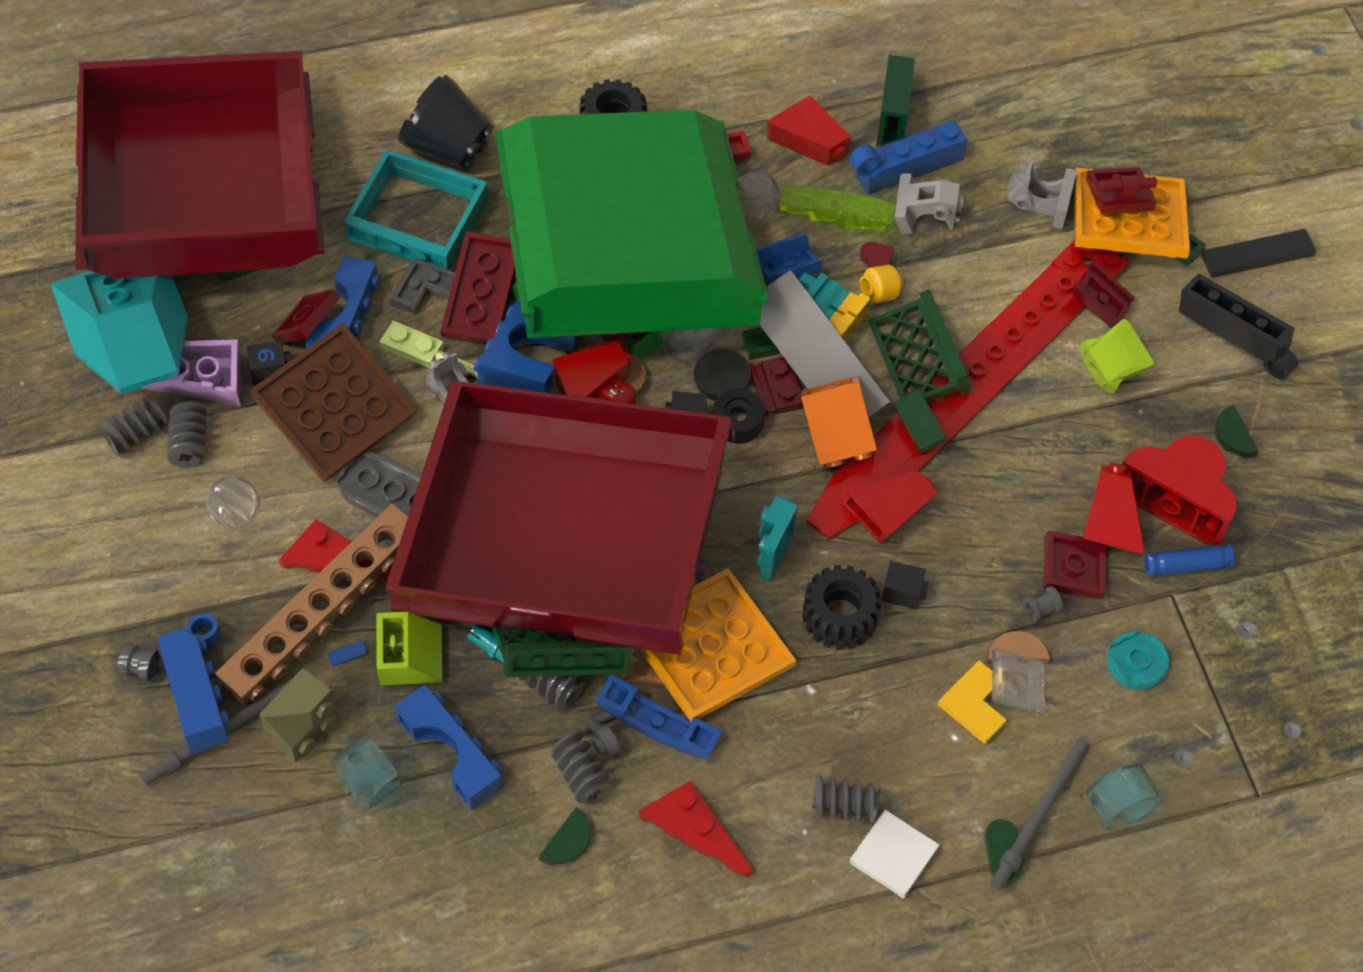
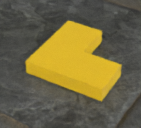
[938,660,1007,745]

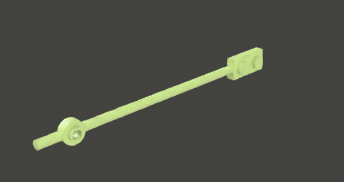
[379,320,477,378]

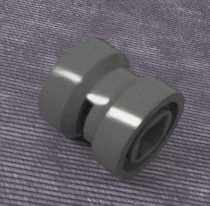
[117,643,160,681]

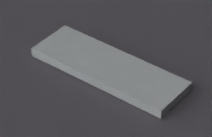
[760,270,891,420]

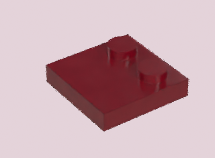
[271,289,340,343]
[1043,530,1106,599]

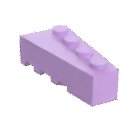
[141,339,242,407]

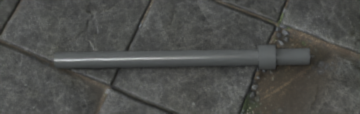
[140,676,295,785]
[990,739,1089,890]

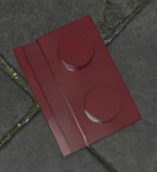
[1072,261,1135,329]
[749,357,804,417]

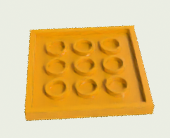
[1074,168,1190,258]
[640,568,797,722]

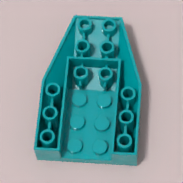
[50,271,189,394]

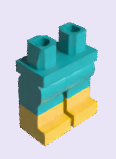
[799,272,871,342]

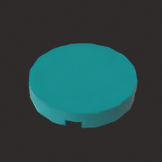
[1107,631,1169,690]

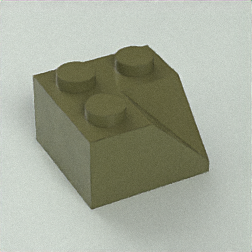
[259,668,338,762]

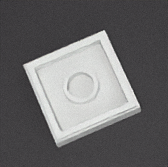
[849,810,939,899]

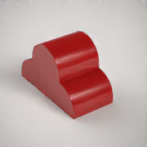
[1122,436,1236,546]

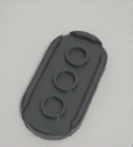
[338,453,422,517]

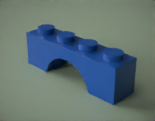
[306,255,381,349]
[394,685,503,811]

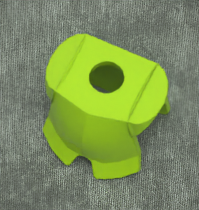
[1080,319,1154,394]

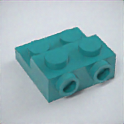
[757,496,798,582]

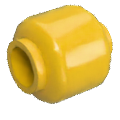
[860,265,903,303]

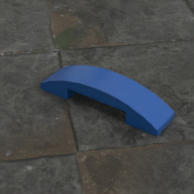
[595,675,722,759]

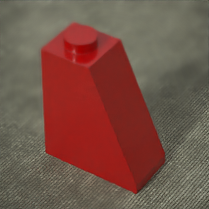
[767,95,851,166]
[552,340,632,398]
[1083,462,1144,554]
[840,470,938,544]

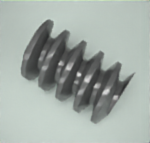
[101,396,169,455]
[167,402,207,468]
[518,675,586,710]
[551,731,614,803]
[812,775,880,824]

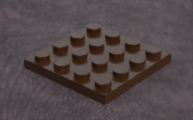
[249,323,417,483]

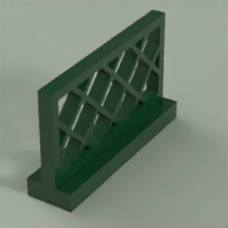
[868,289,972,403]
[492,624,632,677]

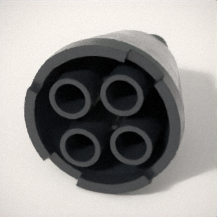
[398,74,495,171]

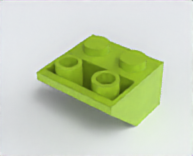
[377,612,443,686]

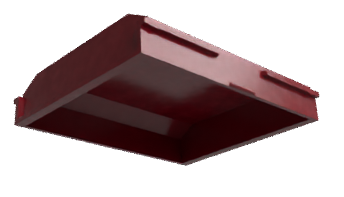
[75,51,325,279]
[385,381,736,655]

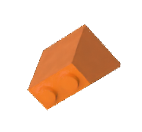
[801,375,877,468]

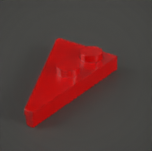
[279,519,391,582]
[638,781,752,878]

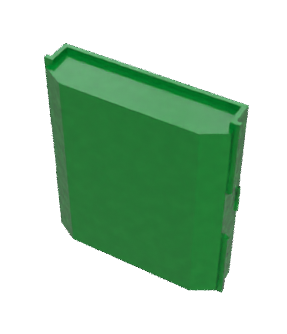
[495,110,769,338]

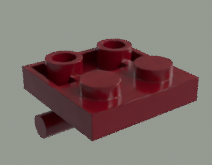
[1085,167,1157,214]

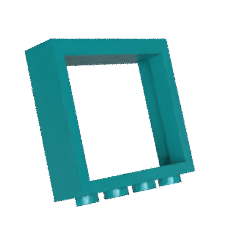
[343,149,488,270]

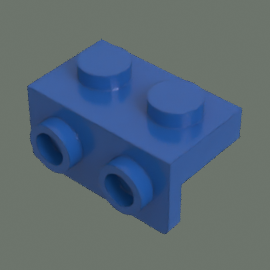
[756,233,822,285]

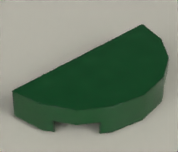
[1215,404,1258,458]
[539,807,590,865]

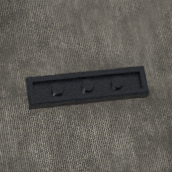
[1201,228,1316,278]

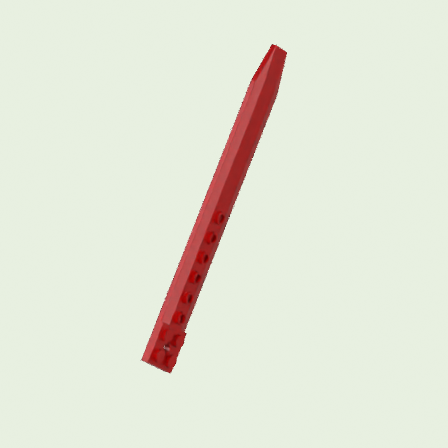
[806,240,1130,541]

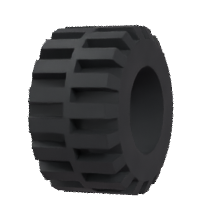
[579,79,647,114]
[802,565,882,650]

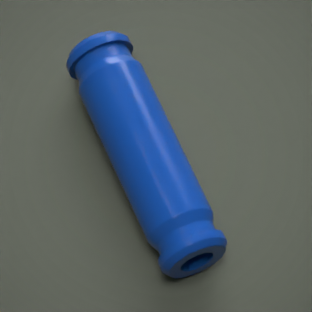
[1144,544,1236,577]

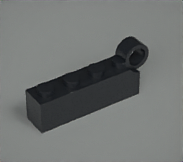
[1179,273,1298,380]

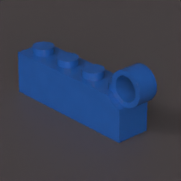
[849,120,968,195]
[157,614,231,754]

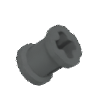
[1022,586,1063,623]

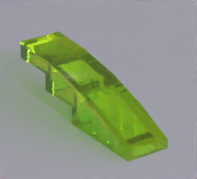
[779,186,896,229]

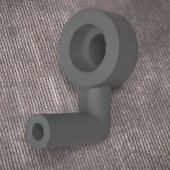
[587,709,621,758]

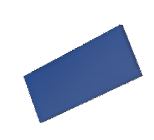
[328,640,368,666]

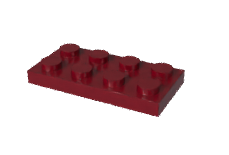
[440,231,515,344]

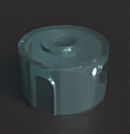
[331,734,401,810]
[1086,763,1162,830]

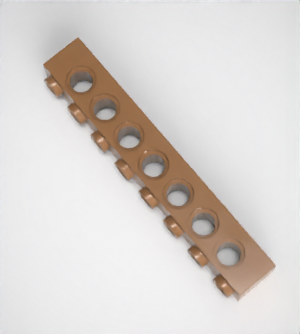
[215,503,408,707]

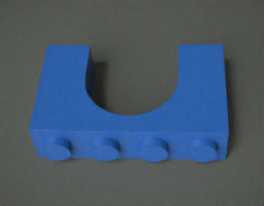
[474,298,582,393]

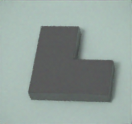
[389,258,455,315]

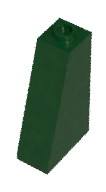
[876,55,915,147]

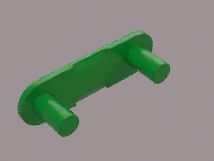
[625,330,683,359]

